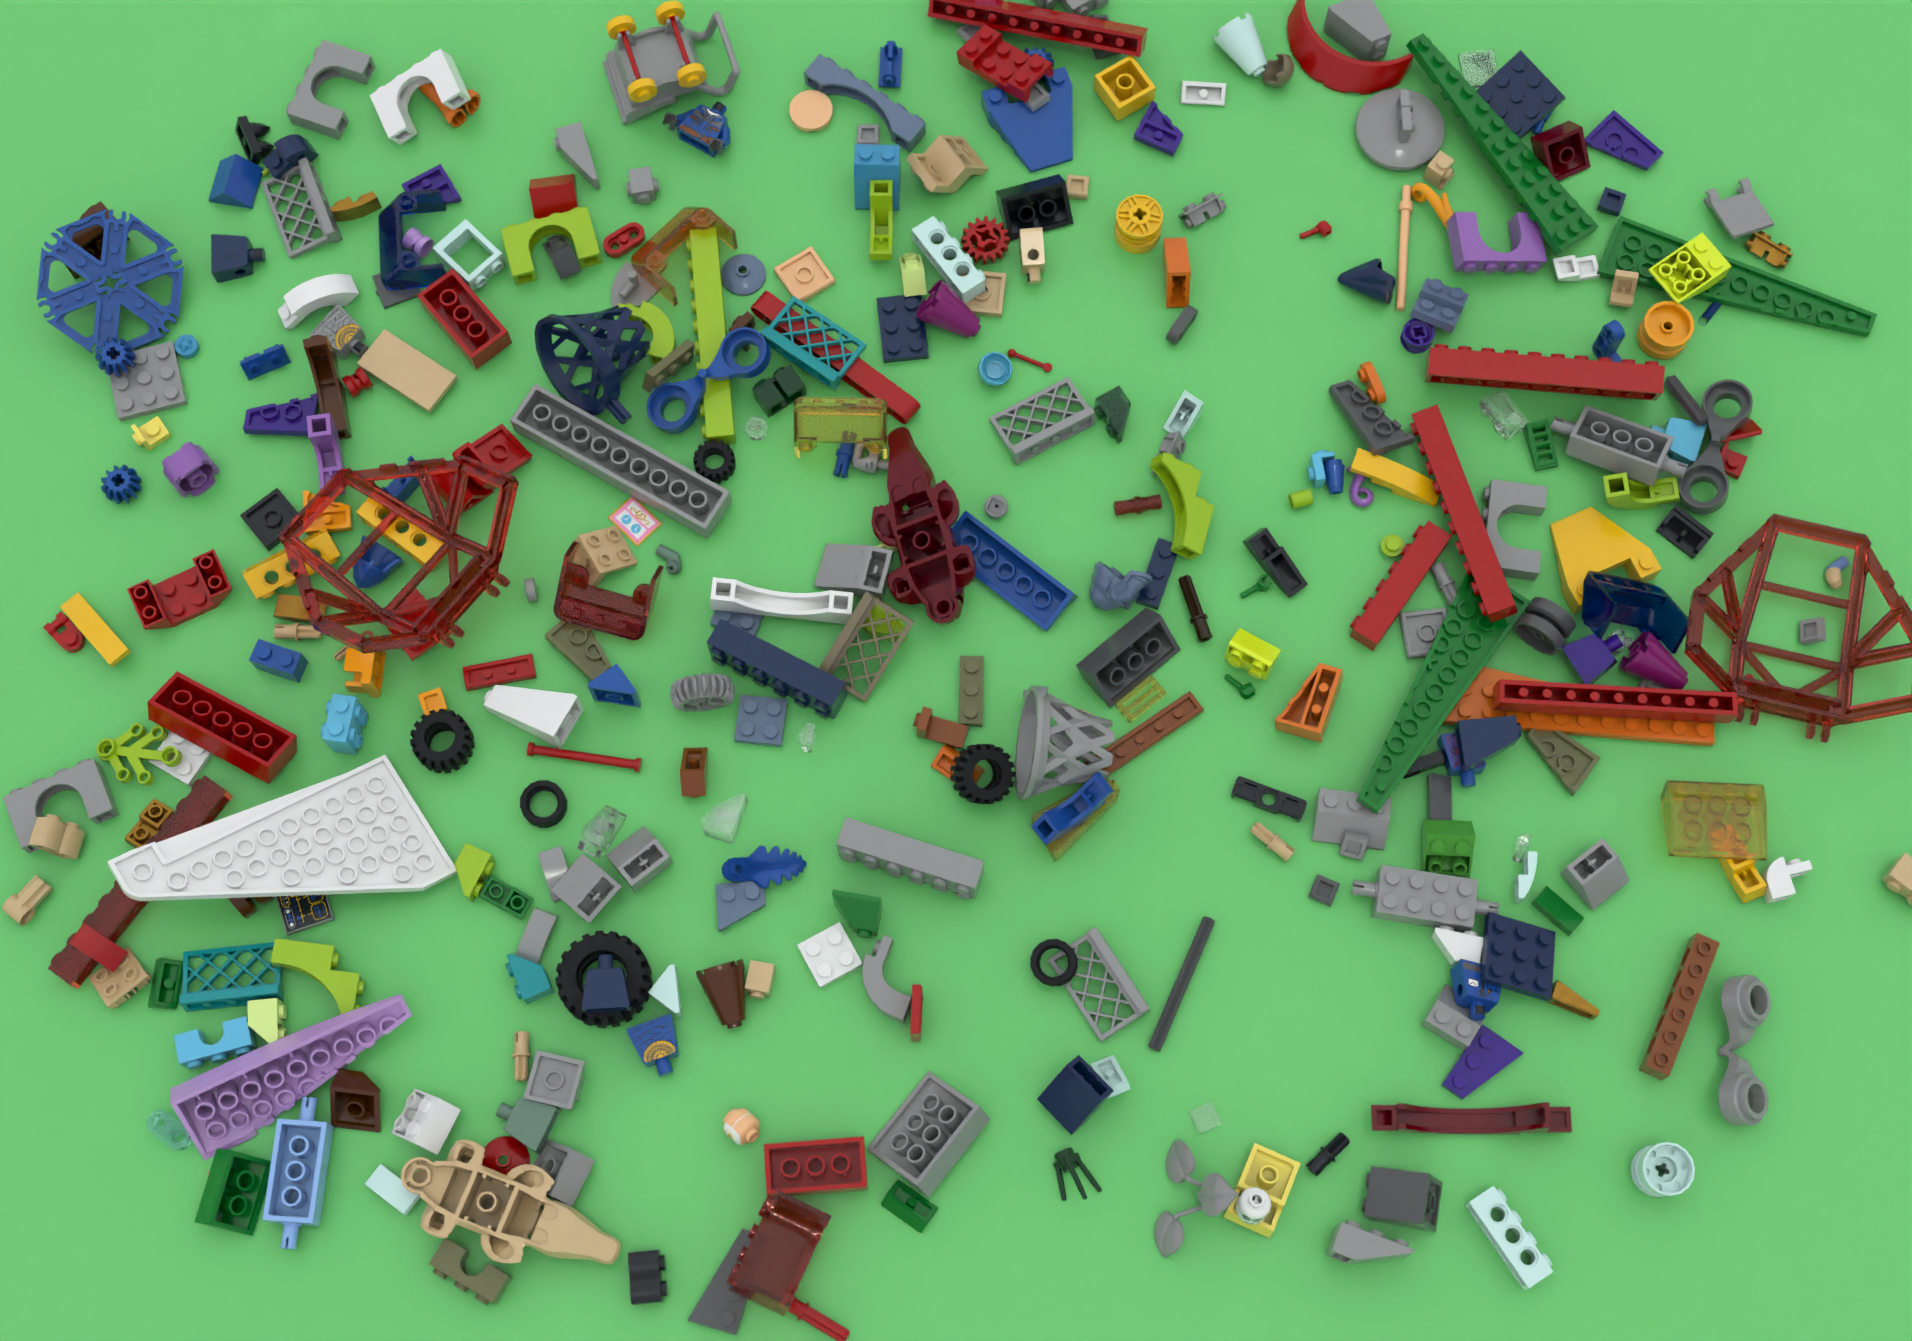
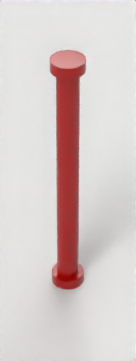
[527,742,642,772]

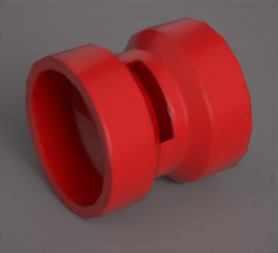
[341,367,373,398]

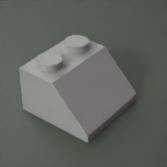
[1421,984,1486,1051]
[534,1139,594,1206]

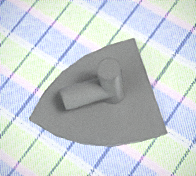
[611,261,662,307]

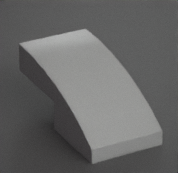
[538,846,568,902]
[516,908,558,964]

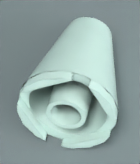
[1213,13,1268,78]

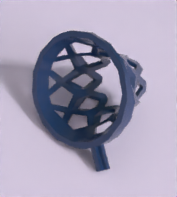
[534,305,650,424]

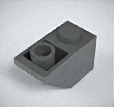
[542,235,581,279]

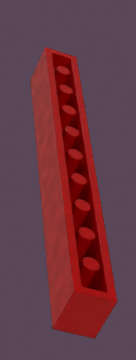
[928,0,1148,57]
[1410,404,1518,622]
[1493,679,1738,724]

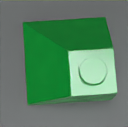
[832,890,882,938]

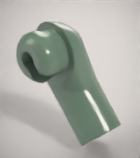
[656,544,682,574]

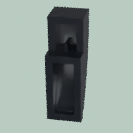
[1243,527,1308,598]

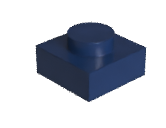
[1597,187,1627,217]

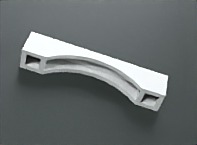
[710,577,854,624]

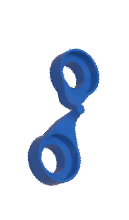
[647,327,771,434]

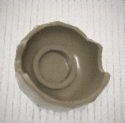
[1263,54,1294,87]

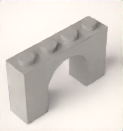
[287,40,375,140]
[1481,479,1547,581]
[3,759,120,854]

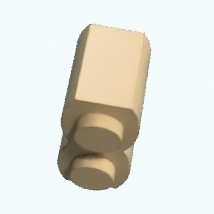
[29,814,86,860]

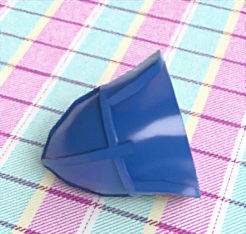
[353,535,404,588]

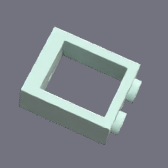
[433,219,505,291]

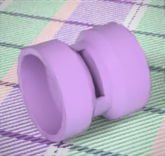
[402,227,434,258]

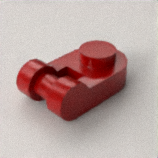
[43,611,85,653]

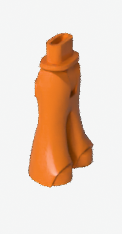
[418,83,481,127]

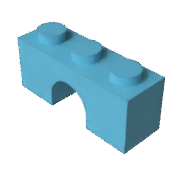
[173,1016,258,1070]

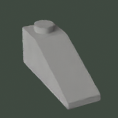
[553,122,601,190]

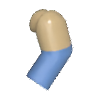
[1825,556,1850,589]

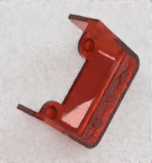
[553,541,664,640]

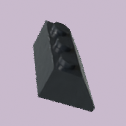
[995,174,1073,240]

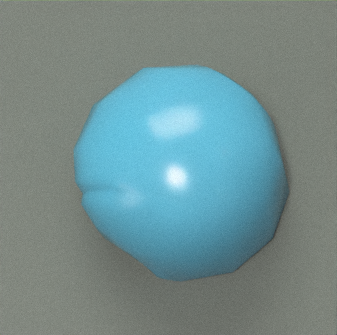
[978,351,1012,386]

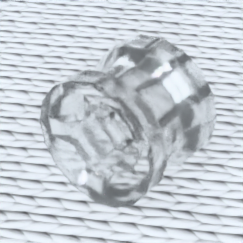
[1604,627,1634,656]

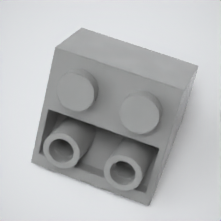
[606,826,673,892]
[1560,838,1629,911]
[550,853,622,923]

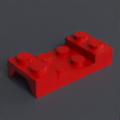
[956,24,1054,103]

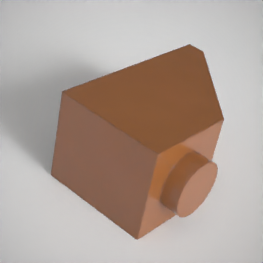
[680,747,708,798]

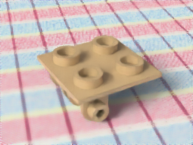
[89,947,152,1009]

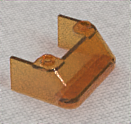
[631,206,738,306]

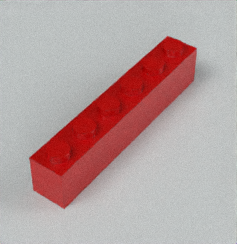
[1350,520,1452,651]

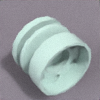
[1630,1142,1695,1197]

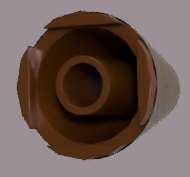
[696,959,746,1029]

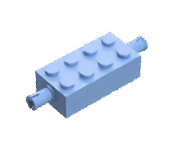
[263,1097,334,1250]

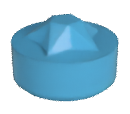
[174,335,199,358]

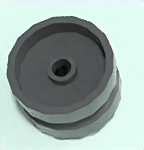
[1513,597,1576,655]

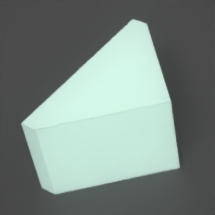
[1163,390,1204,438]
[648,964,682,1017]

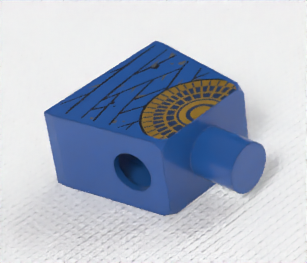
[626,1013,679,1077]

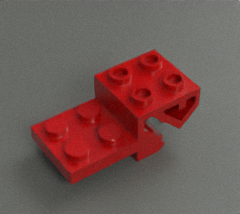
[429,424,532,516]

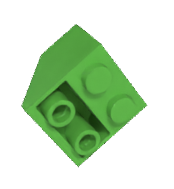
[1421,819,1475,877]

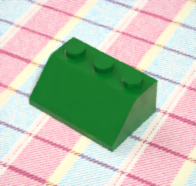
[195,1148,271,1236]

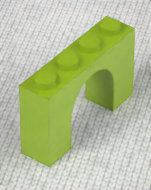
[500,207,603,286]

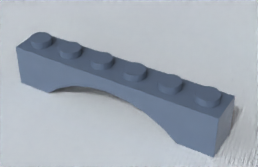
[804,54,926,153]

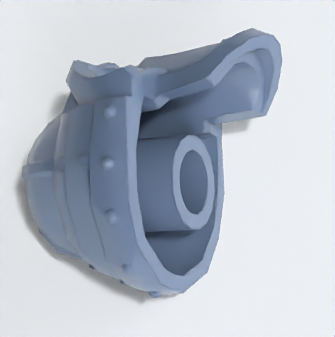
[1089,561,1153,611]

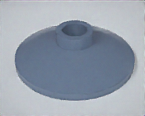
[721,254,766,296]

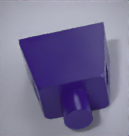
[1561,632,1624,684]

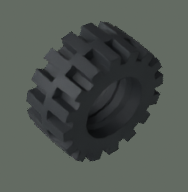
[693,439,736,484]

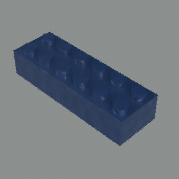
[707,619,848,719]

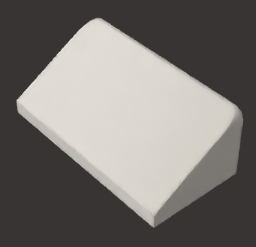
[1181,81,1226,106]

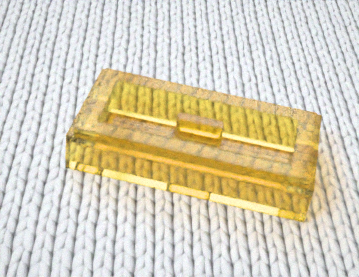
[1115,675,1167,723]

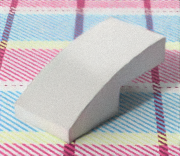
[1552,255,1600,281]

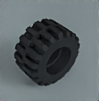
[410,709,475,774]
[950,744,1016,804]

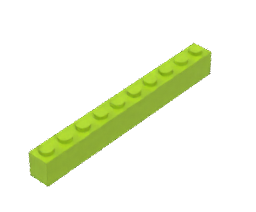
[686,228,736,444]

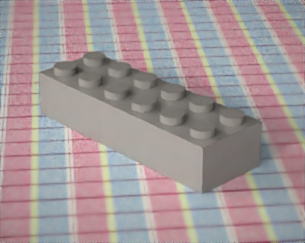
[836,817,984,900]

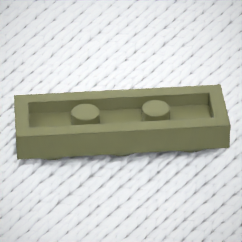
[642,339,695,393]
[959,656,984,727]

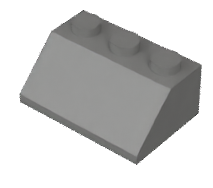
[1312,788,1392,850]

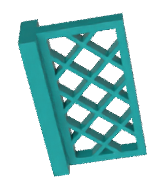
[760,296,867,391]
[179,942,284,1012]

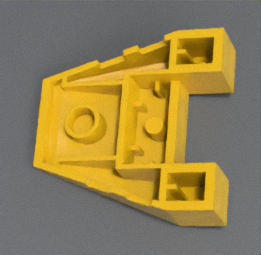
[1550,507,1662,614]

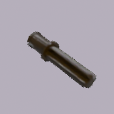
[1178,575,1213,642]

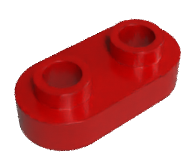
[603,222,645,258]

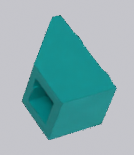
[505,954,555,1004]

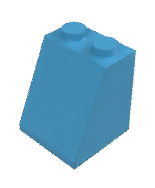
[854,144,901,211]

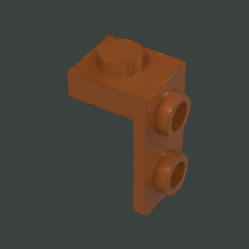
[913,706,968,749]

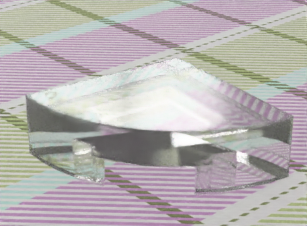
[1513,833,1532,863]

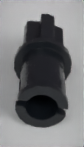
[1306,1132,1350,1177]

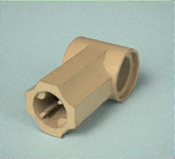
[2,875,53,926]

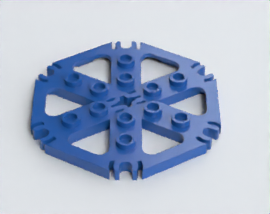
[36,209,184,356]

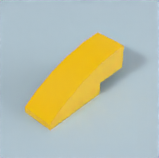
[1708,824,1767,904]

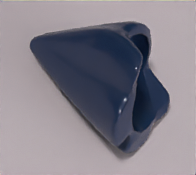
[1338,258,1395,304]

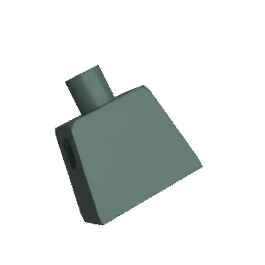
[496,1098,560,1154]

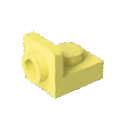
[131,416,172,451]

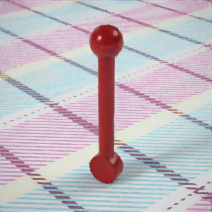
[1007,349,1052,373]

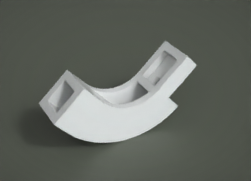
[277,274,359,330]

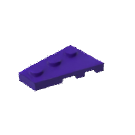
[1585,110,1664,171]
[243,393,319,436]
[1441,1024,1524,1100]

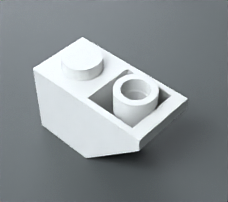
[1431,925,1483,966]

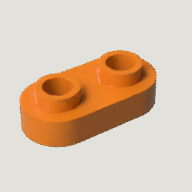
[1357,361,1386,405]

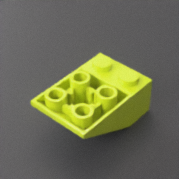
[1648,232,1731,304]

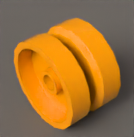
[1637,301,1694,360]

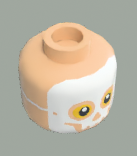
[723,1108,760,1145]

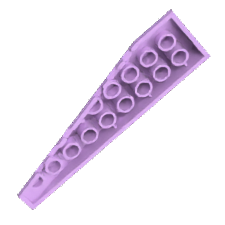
[170,994,412,1161]

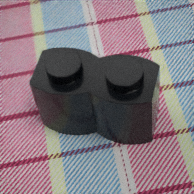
[628,1250,668,1305]

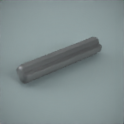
[1665,375,1708,426]

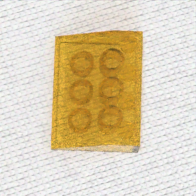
[1661,780,1767,861]

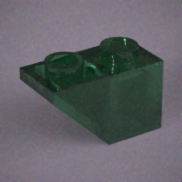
[1094,386,1131,443]

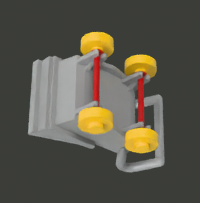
[602,1,741,125]

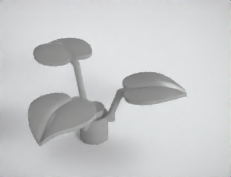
[1154,1140,1238,1258]

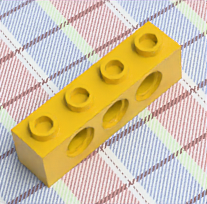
[356,492,449,572]
[242,528,340,599]

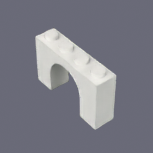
[370,49,471,145]

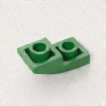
[479,875,534,919]

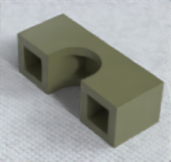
[429,1238,513,1306]

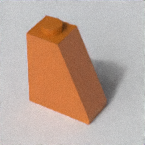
[1163,237,1191,308]

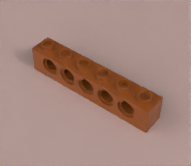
[1639,933,1720,1080]

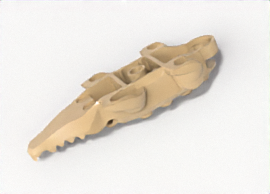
[401,1140,621,1265]

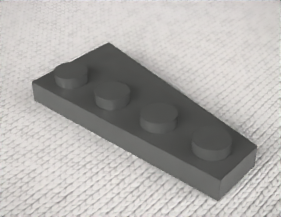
[1328,380,1415,456]
[688,1229,767,1336]

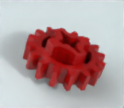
[961,216,1010,265]

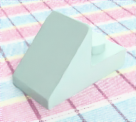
[1091,1055,1130,1099]

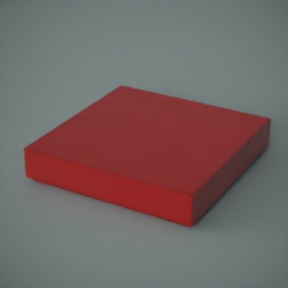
[910,984,923,1042]

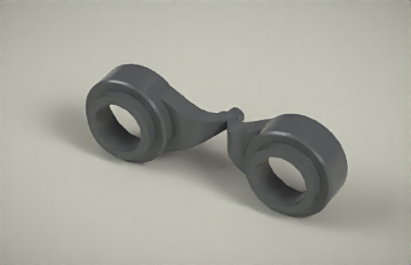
[1678,379,1753,514]

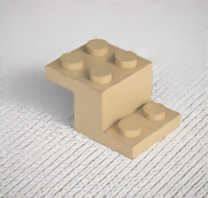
[906,135,988,193]

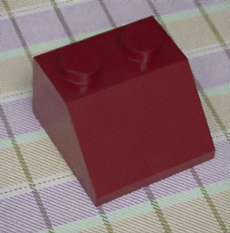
[1530,121,1591,181]

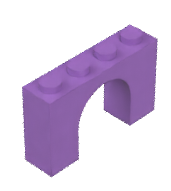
[1446,212,1547,273]

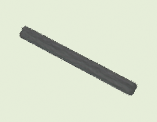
[1148,916,1215,1052]

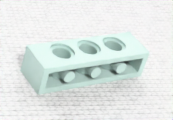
[912,216,986,303]
[1465,1186,1553,1290]

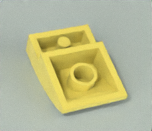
[1223,1143,1301,1238]

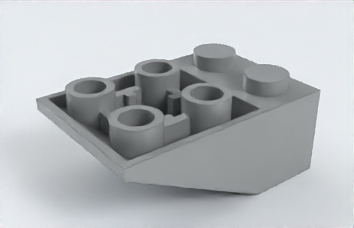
[815,543,894,602]
[1325,1220,1414,1265]

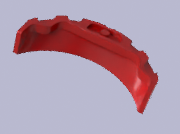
[1287,0,1414,95]

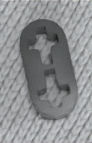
[1166,305,1198,345]

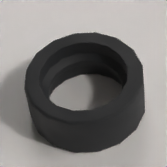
[520,780,567,828]
[1030,939,1078,987]

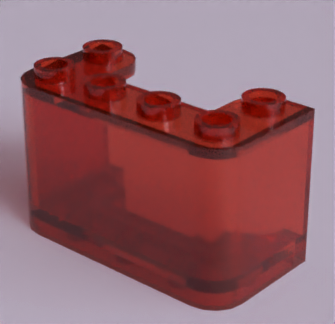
[726,1190,831,1316]

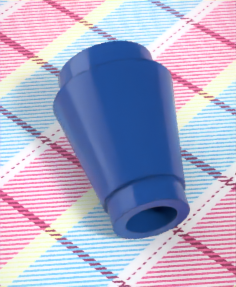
[1323,459,1345,494]

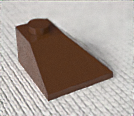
[330,1069,381,1132]

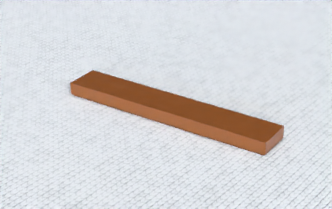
[1084,691,1204,784]

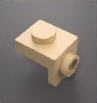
[1609,269,1639,307]

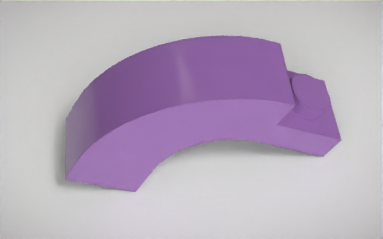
[306,413,346,497]

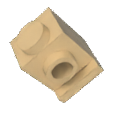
[1423,150,1455,190]

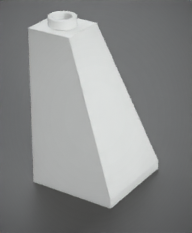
[483,685,584,749]

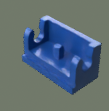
[380,456,429,508]

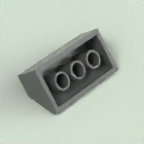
[1076,607,1181,708]

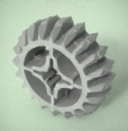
[670,673,735,712]

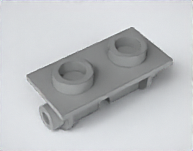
[1178,192,1226,228]
[1151,431,1186,476]

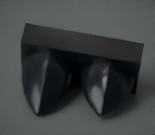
[235,116,274,165]

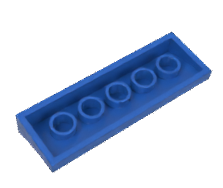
[952,510,1077,631]

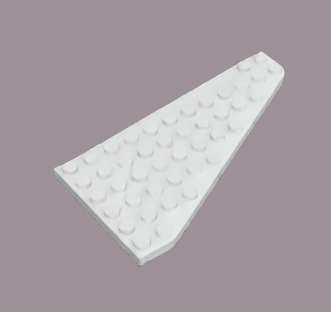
[107,755,457,901]

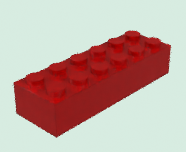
[147,671,297,784]

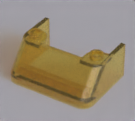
[794,397,889,459]

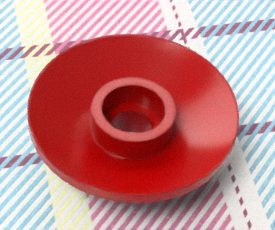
[482,1136,530,1175]

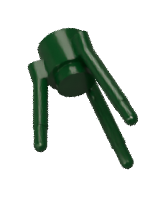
[1053,1147,1102,1201]

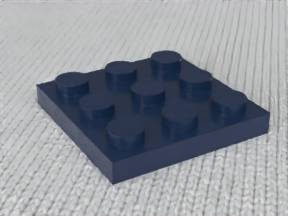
[1476,50,1566,140]
[1480,912,1555,1001]

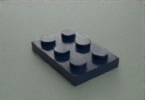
[877,295,929,363]

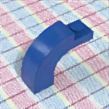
[1031,772,1114,845]

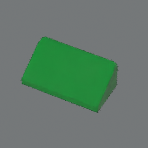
[1531,886,1584,936]
[148,958,183,1010]
[881,1180,938,1233]

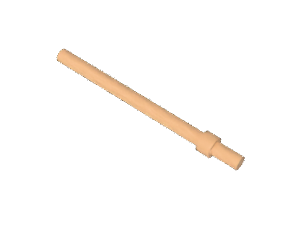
[1396,185,1413,311]

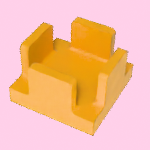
[344,638,386,698]

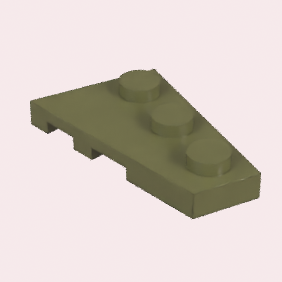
[545,606,611,681]
[1526,729,1600,796]

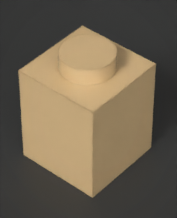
[744,960,776,999]

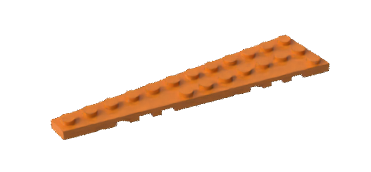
[1443,667,1715,746]

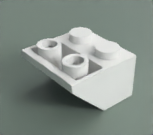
[391,1088,461,1155]

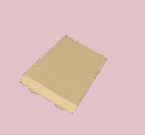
[357,329,458,413]

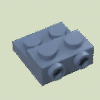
[1410,278,1469,333]

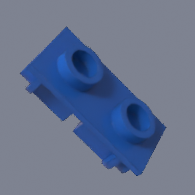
[878,41,902,88]
[240,344,291,380]

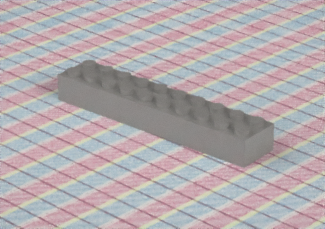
[510,384,732,538]

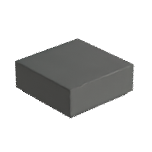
[1308,874,1340,907]

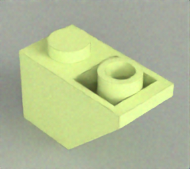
[898,252,927,297]
[247,998,288,1043]

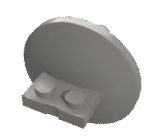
[1355,89,1445,171]

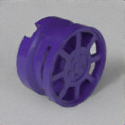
[1400,318,1435,354]

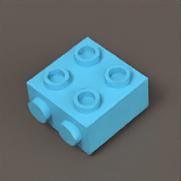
[321,693,368,755]

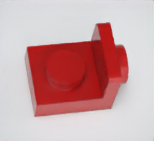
[1720,442,1748,480]

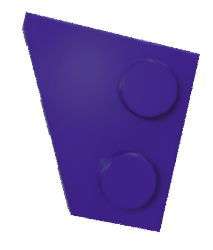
[1134,101,1183,156]
[401,164,462,206]

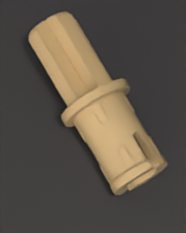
[274,622,322,641]
[1250,822,1295,862]
[512,1031,531,1082]

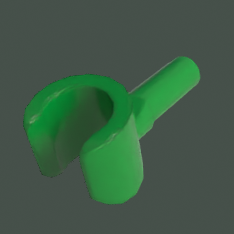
[1240,574,1272,599]
[1224,674,1255,699]

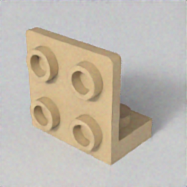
[569,526,637,588]

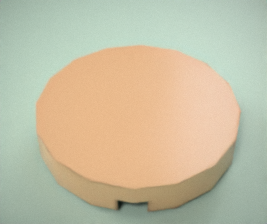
[789,90,833,132]

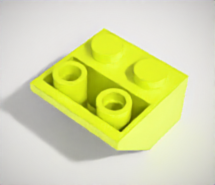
[1224,628,1281,681]

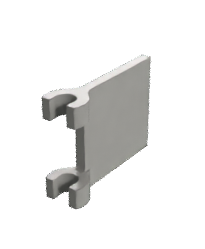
[1704,178,1774,239]

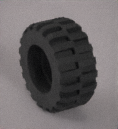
[555,931,652,1028]

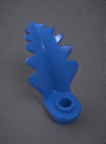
[722,846,807,888]

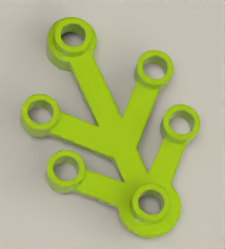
[96,723,182,786]

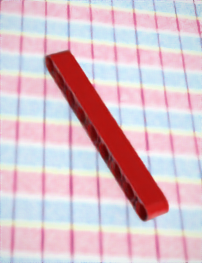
[750,291,921,425]

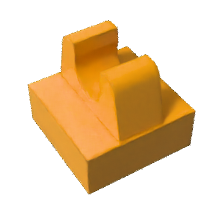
[418,687,449,717]

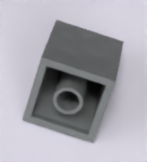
[1362,1166,1442,1232]

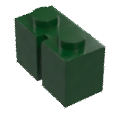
[752,365,806,418]

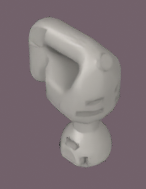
[852,440,889,474]

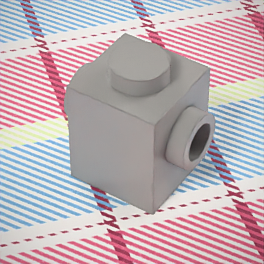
[626,166,659,204]

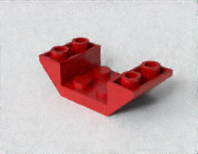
[127,549,232,630]

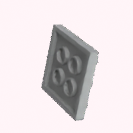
[110,341,188,422]

